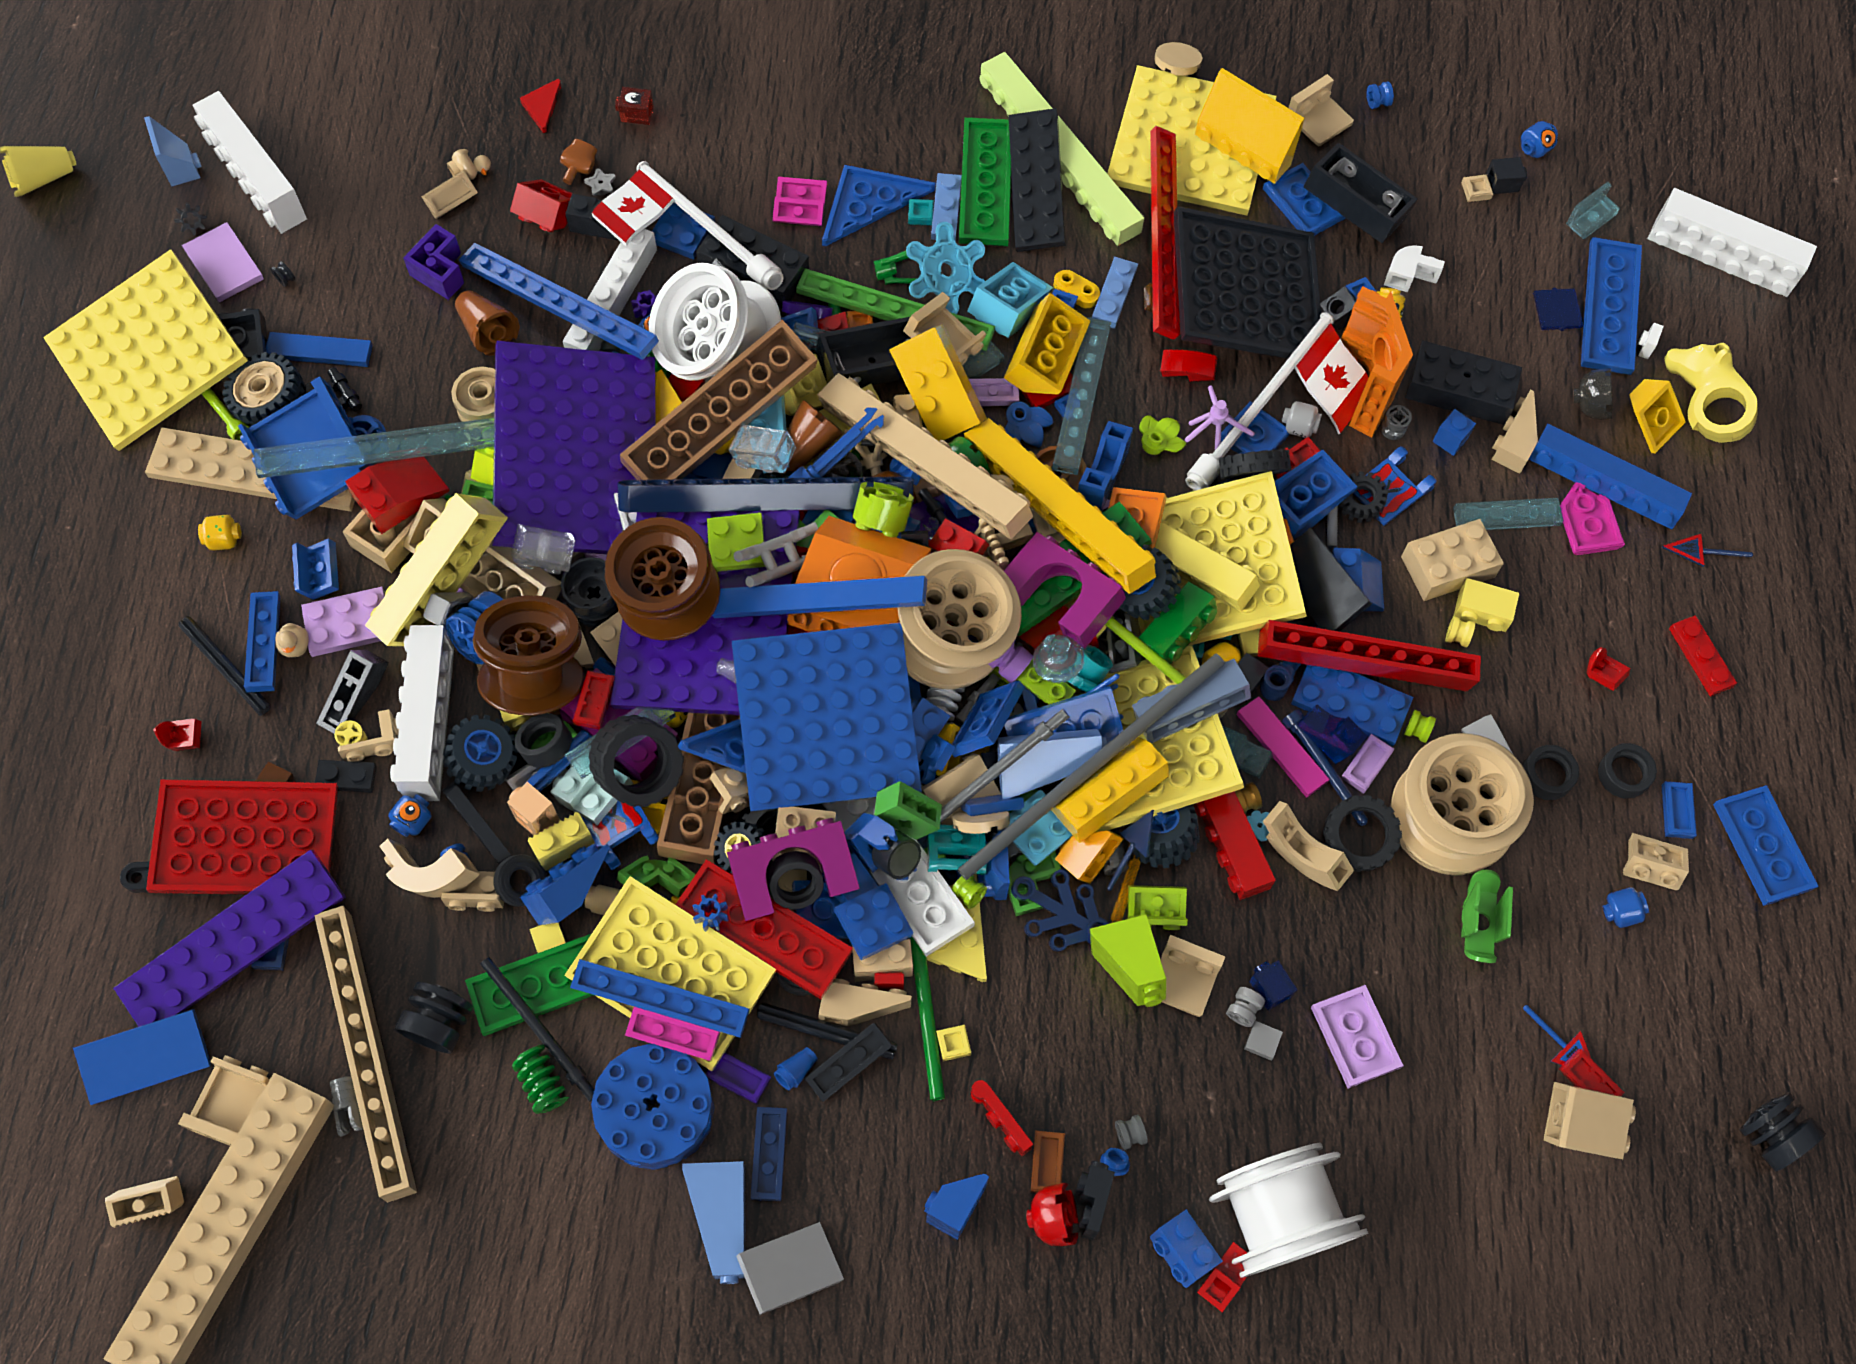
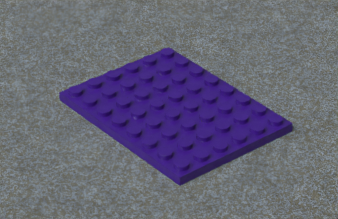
[492,341,655,554]
[611,510,800,715]

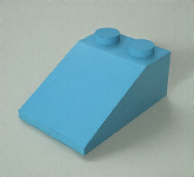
[967,262,1053,338]

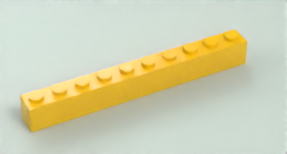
[964,418,1156,594]

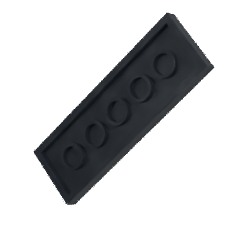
[1008,108,1066,252]

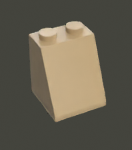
[1544,1082,1636,1159]

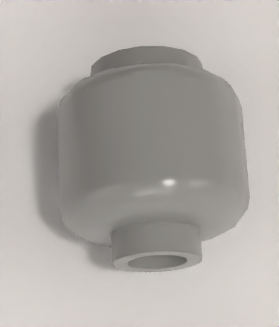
[1282,401,1322,438]

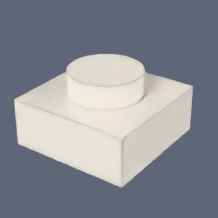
[1638,323,1664,359]

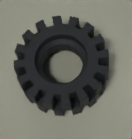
[1338,471,1388,523]

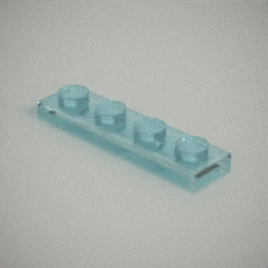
[1453,498,1563,530]

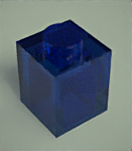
[1249,960,1297,1011]

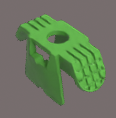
[1461,869,1513,963]

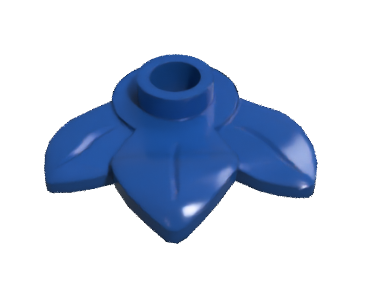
[1005,402,1053,447]

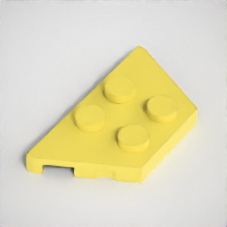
[927,873,987,982]

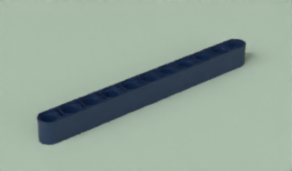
[617,477,914,513]

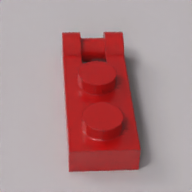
[971,1080,1033,1156]

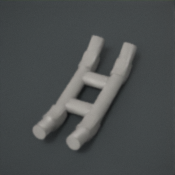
[734,522,818,587]

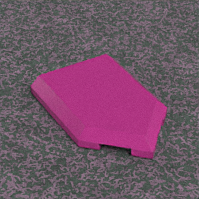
[1558,482,1625,555]

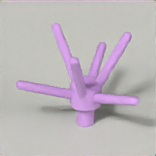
[1185,386,1255,450]

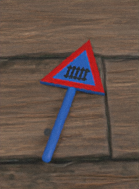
[1523,1005,1591,1065]

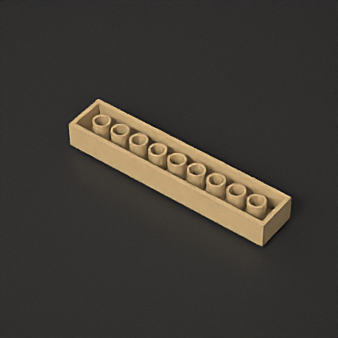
[103,1073,334,1364]

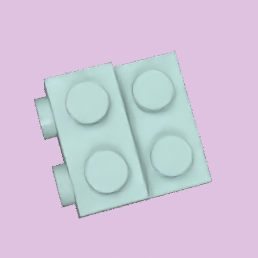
[550,750,633,825]

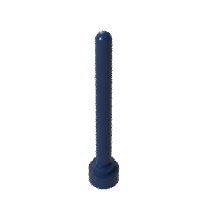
[1281,709,1368,826]

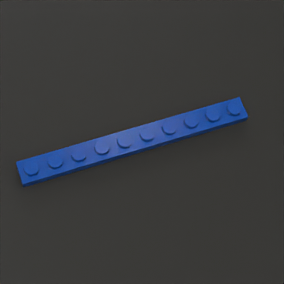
[459,243,659,360]

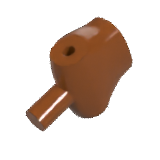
[560,139,597,185]

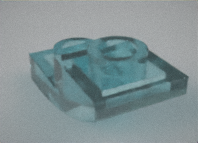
[1222,725,1272,779]

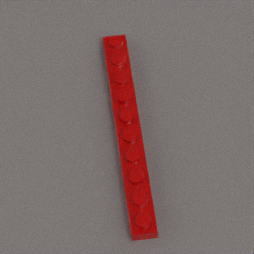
[1150,126,1180,340]

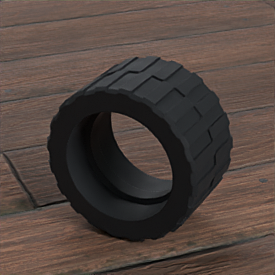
[588,715,684,807]

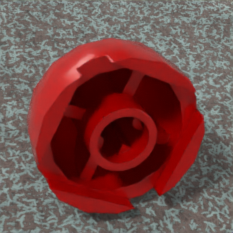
[1026,1183,1078,1246]

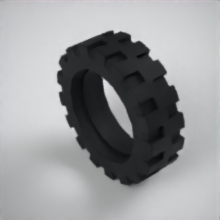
[1219,449,1291,480]
[1323,795,1402,872]

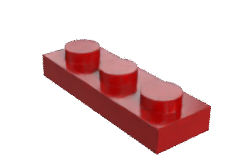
[1669,615,1737,697]

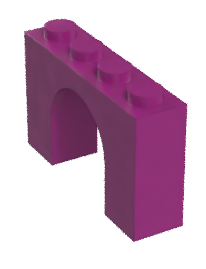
[1004,532,1126,649]
[727,818,860,921]

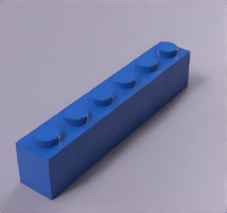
[1528,424,1692,529]

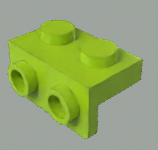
[1016,658,1076,705]
[1127,885,1188,930]

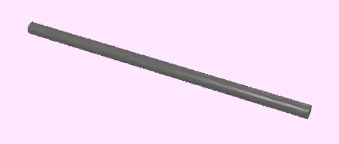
[957,654,1225,880]

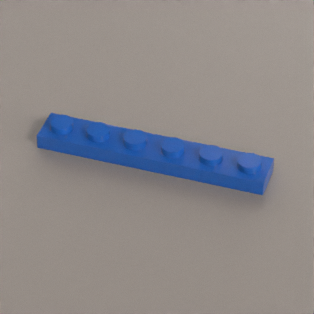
[570,959,750,1038]

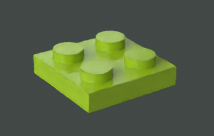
[707,512,765,572]

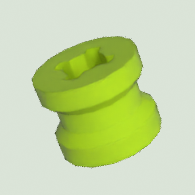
[1404,710,1436,743]
[952,875,987,909]

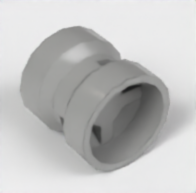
[1226,987,1265,1027]

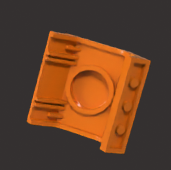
[1341,287,1413,438]
[787,516,931,632]

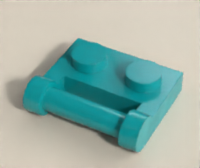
[927,825,987,875]

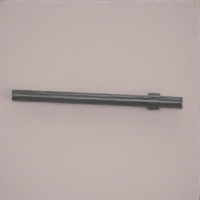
[940,709,1070,823]

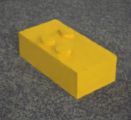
[889,324,987,441]

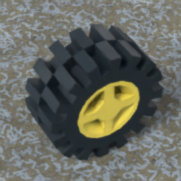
[714,822,765,873]

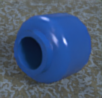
[1602,887,1649,928]

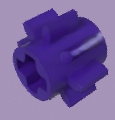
[631,290,657,319]

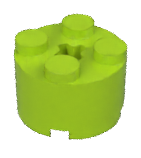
[853,482,914,537]

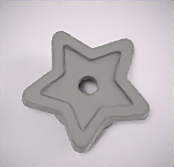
[584,168,616,196]

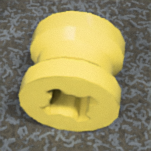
[1445,616,1475,648]
[335,721,367,746]

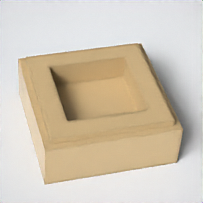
[1461,174,1493,202]

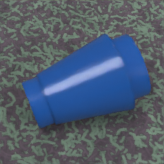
[774,1047,818,1090]

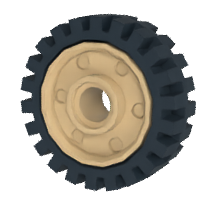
[223,352,305,427]

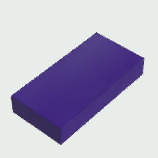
[705,1053,771,1105]

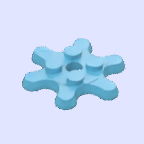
[906,221,985,314]

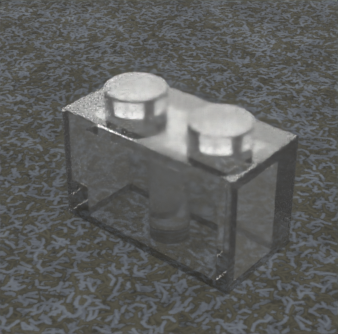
[729,424,796,473]
[511,524,575,574]

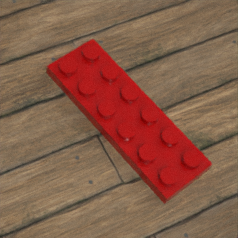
[675,859,853,1000]

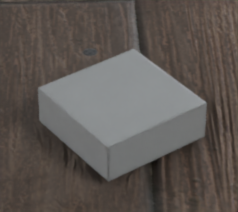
[1244,1021,1283,1061]

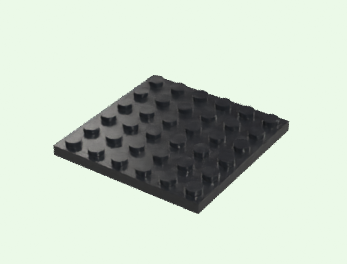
[1173,206,1321,358]

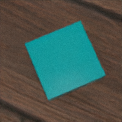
[908,199,934,225]

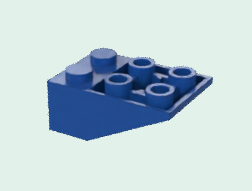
[520,844,610,925]

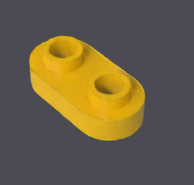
[1053,270,1100,308]

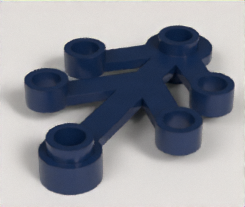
[1011,869,1109,952]

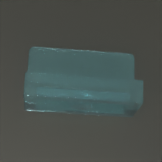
[1566,182,1620,239]

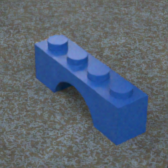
[1077,421,1133,512]

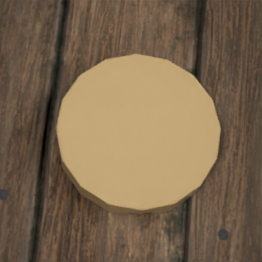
[1154,42,1203,76]
[952,811,1010,834]

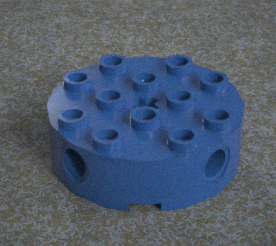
[591,1043,715,1170]

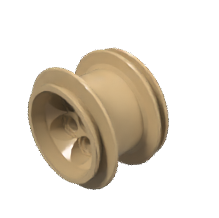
[897,549,1021,690]
[1391,733,1534,875]

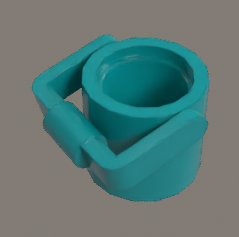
[1061,645,1113,693]

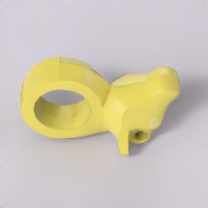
[1665,343,1758,443]

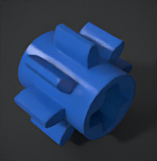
[692,894,729,932]

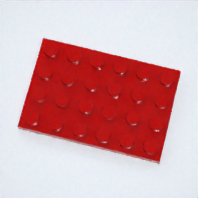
[146,780,338,894]

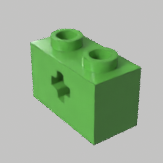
[874,781,942,840]

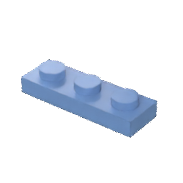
[931,173,962,242]
[1091,257,1138,328]

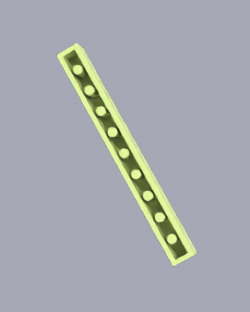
[979,52,1144,246]

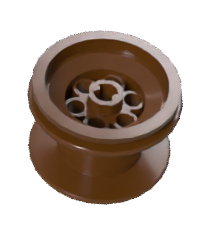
[605,517,720,641]
[473,595,584,716]

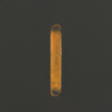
[1111,855,1140,923]

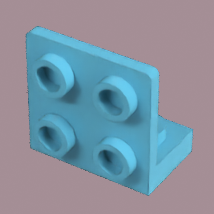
[996,789,1073,866]

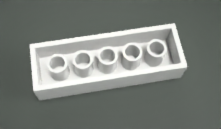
[193,91,307,234]
[1647,188,1817,297]
[390,625,454,801]

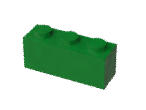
[1138,581,1218,664]

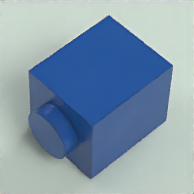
[1432,409,1476,456]

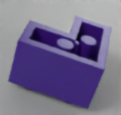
[403,224,464,300]

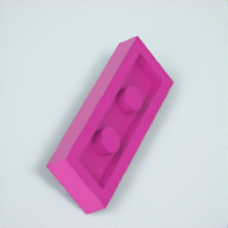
[625,1007,720,1061]

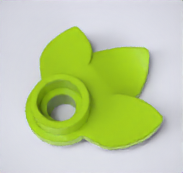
[1139,415,1186,455]

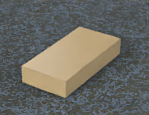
[421,171,478,218]

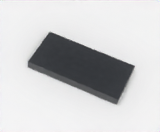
[1290,528,1372,632]

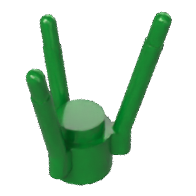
[874,251,918,285]

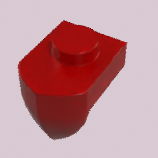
[1587,647,1631,691]
[153,719,202,751]

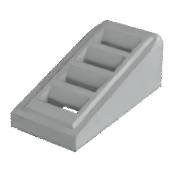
[423,592,474,625]

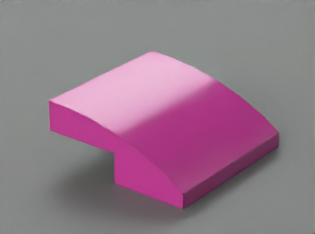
[772,177,827,226]

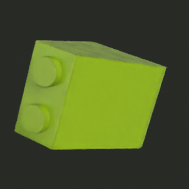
[1090,915,1166,1007]

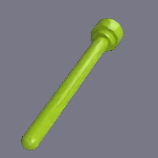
[202,388,250,441]
[1105,617,1186,684]

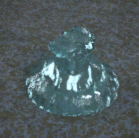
[1033,634,1084,683]

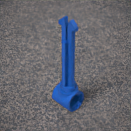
[788,408,884,478]

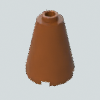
[455,290,520,356]
[780,400,844,474]

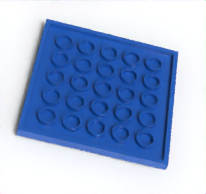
[732,623,922,812]

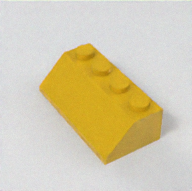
[1004,293,1090,394]
[1051,737,1169,843]

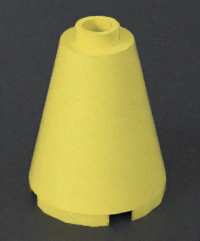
[0,146,76,197]

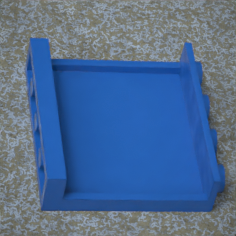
[238,376,374,520]

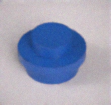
[1100,1148,1130,1176]

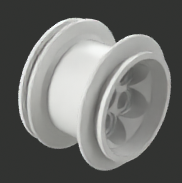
[649,263,781,383]
[1209,1143,1368,1278]

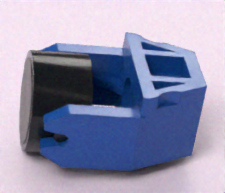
[844,813,921,880]

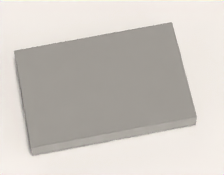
[736,1222,844,1315]

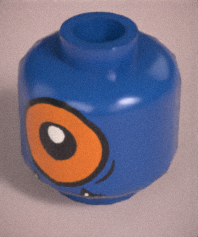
[1521,121,1558,158]
[388,794,432,837]

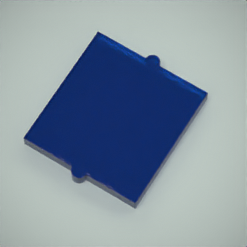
[1533,287,1583,331]

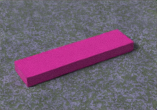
[1236,697,1330,798]

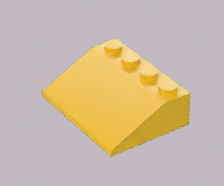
[1195,68,1305,184]

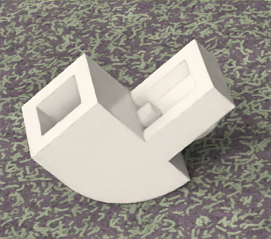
[1384,245,1445,292]

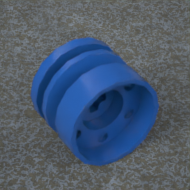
[445,591,503,665]

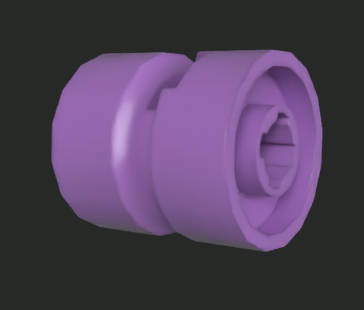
[988,640,1033,683]

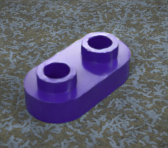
[782,301,833,320]

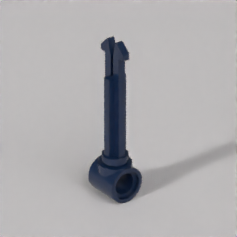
[1260,622,1320,701]

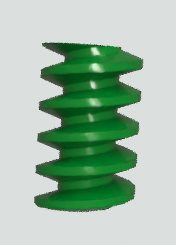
[512,1044,569,1114]

